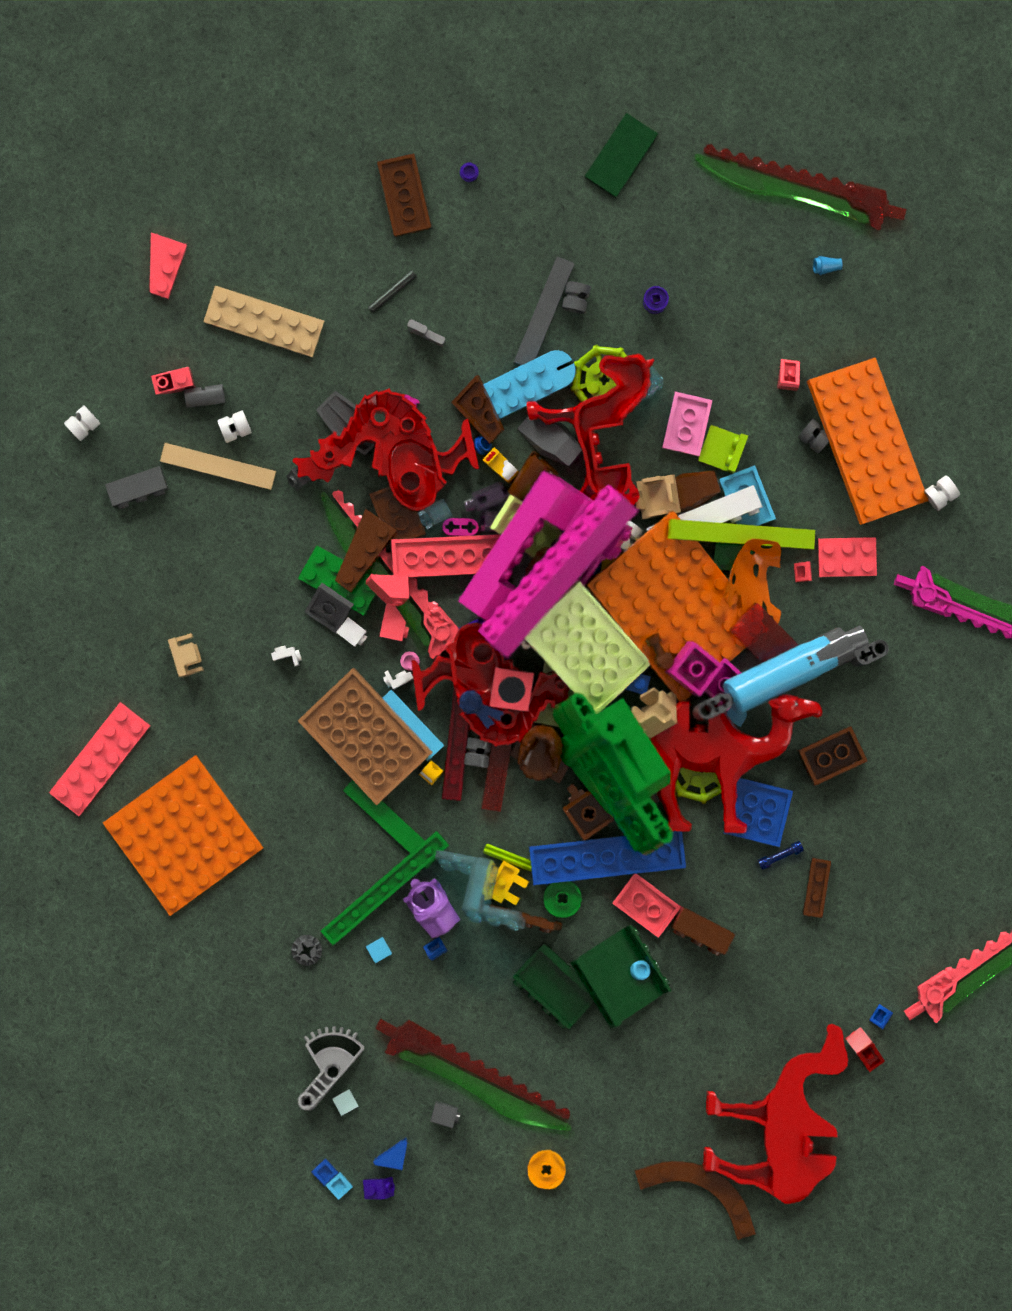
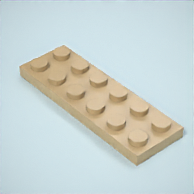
[203,286,325,358]

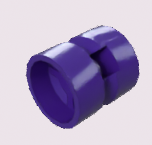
[643,286,669,314]

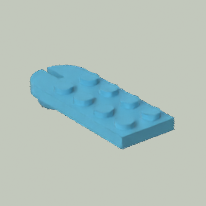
[484,350,576,419]

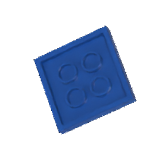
[723,778,793,847]

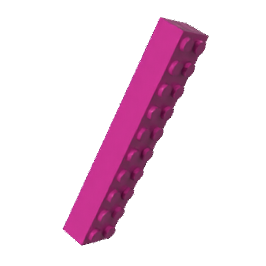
[479,485,638,658]

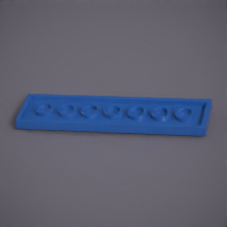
[529,831,686,885]

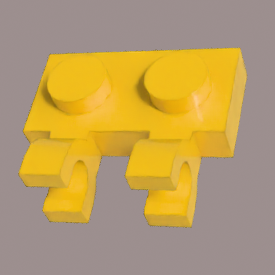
[485,860,530,905]

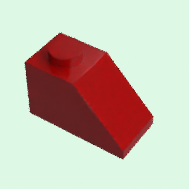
[845,1027,885,1072]

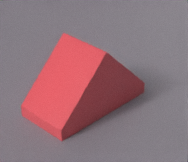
[777,359,800,391]

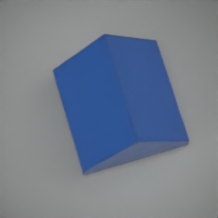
[423,937,448,961]
[869,1004,893,1029]

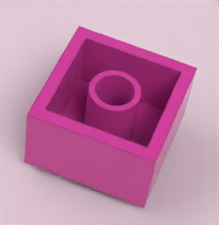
[665,641,723,696]

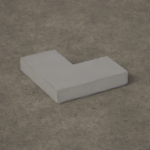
[407,319,445,347]

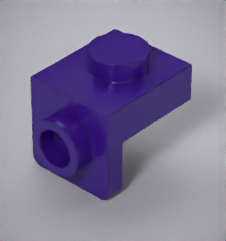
[363,1177,395,1199]

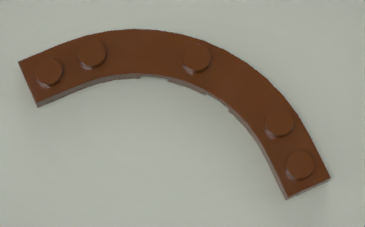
[635,1161,756,1240]

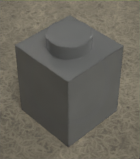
[430,1101,461,1128]

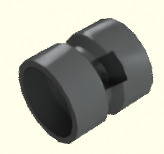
[562,281,591,314]
[797,418,829,454]
[464,737,492,768]

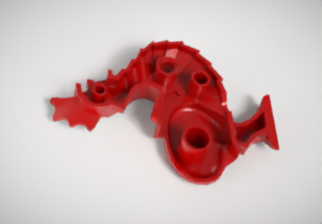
[292,388,479,511]
[411,622,570,747]

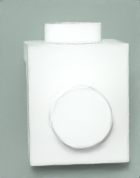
[271,646,302,667]

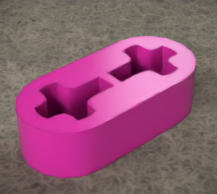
[442,518,479,536]

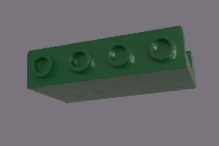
[513,943,594,1030]

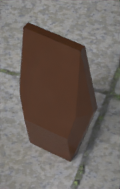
[675,470,722,512]

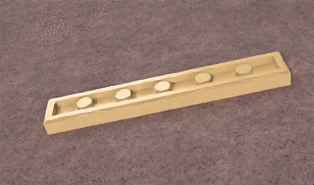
[160,443,276,490]

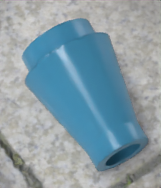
[813,256,842,275]

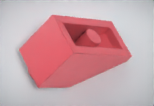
[366,574,409,606]
[380,603,409,642]

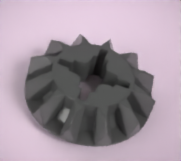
[291,935,322,966]

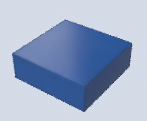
[311,1158,339,1186]

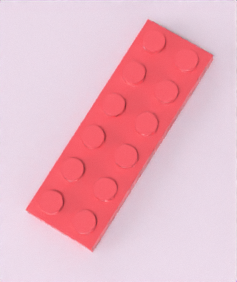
[391,534,501,578]
[49,702,151,816]

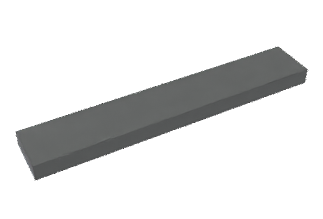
[514,256,575,365]

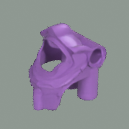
[403,878,461,938]

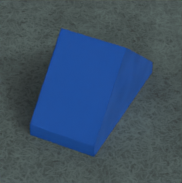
[373,1137,408,1170]

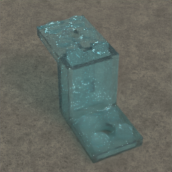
[435,850,526,930]

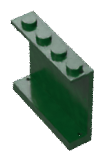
[570,925,672,1029]

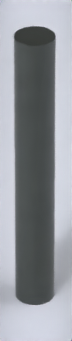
[368,270,416,313]

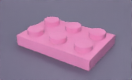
[662,392,712,457]

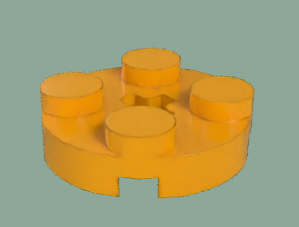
[527,1150,566,1189]

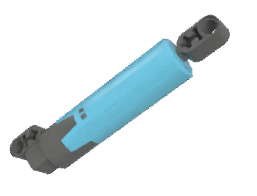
[693,626,889,721]

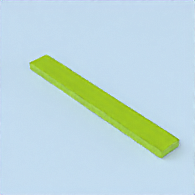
[668,519,815,549]

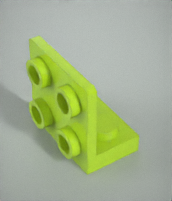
[698,425,748,474]

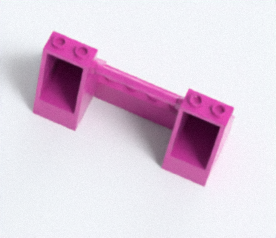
[458,471,633,650]

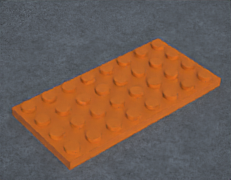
[807,357,929,525]

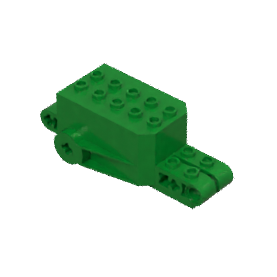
[552,693,673,855]

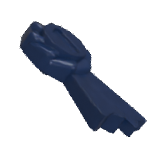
[459,690,504,729]

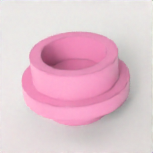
[400,651,420,671]

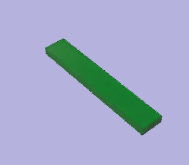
[343,780,440,869]

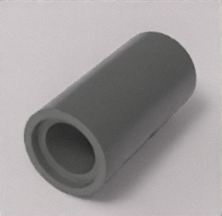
[184,384,225,408]

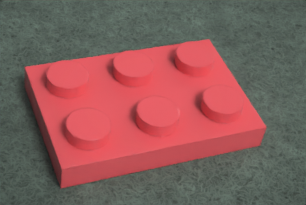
[818,537,877,577]
[612,874,681,938]

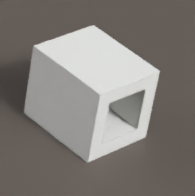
[336,617,367,647]

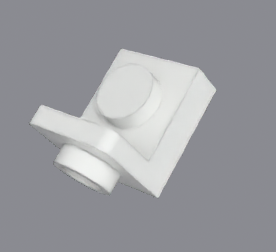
[383,670,414,689]

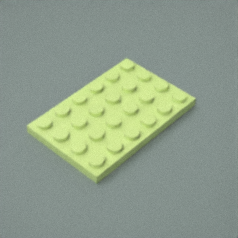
[525,580,650,713]

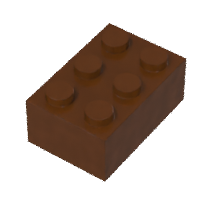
[797,726,867,785]
[671,906,735,956]

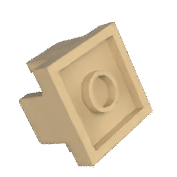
[636,474,681,519]
[168,633,204,678]
[632,688,677,739]

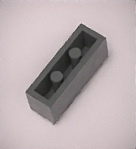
[105,466,169,509]

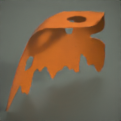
[724,539,781,624]

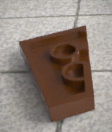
[451,375,505,443]

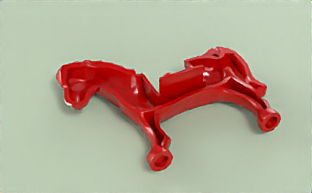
[527,354,654,506]

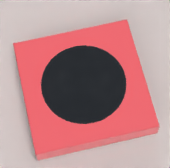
[489,667,534,711]

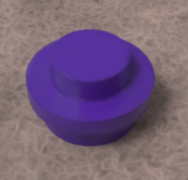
[460,163,479,182]

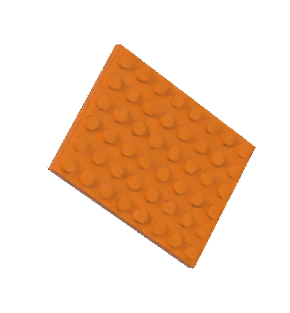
[585,511,767,701]

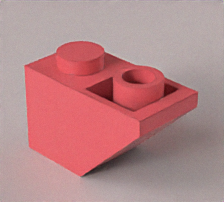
[151,367,195,395]

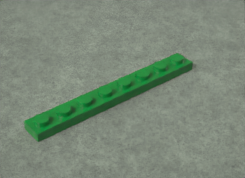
[321,831,449,945]

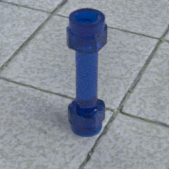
[758,841,804,870]

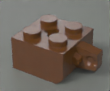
[562,783,614,841]

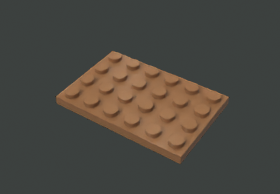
[298,668,433,805]

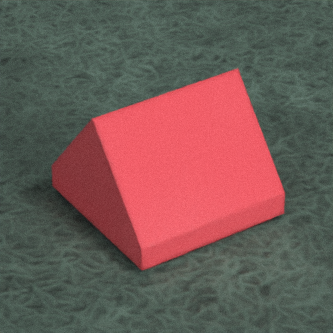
[794,561,812,582]

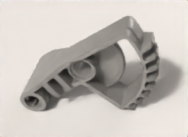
[298,1026,364,1111]

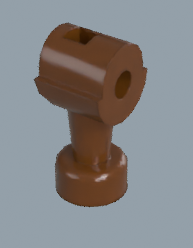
[645,633,674,669]

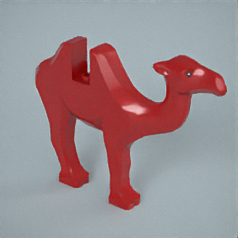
[650,694,823,833]
[703,1024,848,1204]

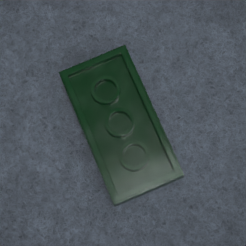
[584,113,658,198]

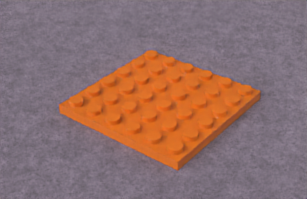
[103,755,264,916]

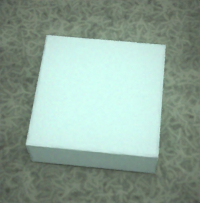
[332,1089,358,1116]

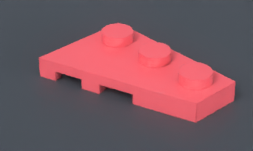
[150,232,187,299]

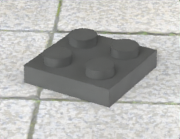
[305,583,354,633]

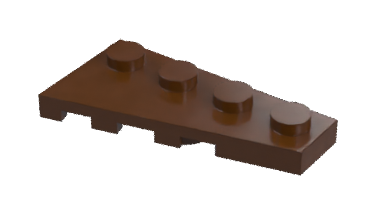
[335,509,397,593]

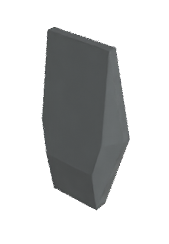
[316,391,376,456]
[517,416,583,467]

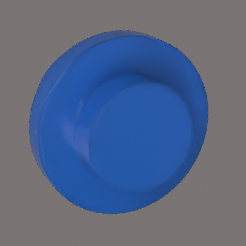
[473,436,491,455]

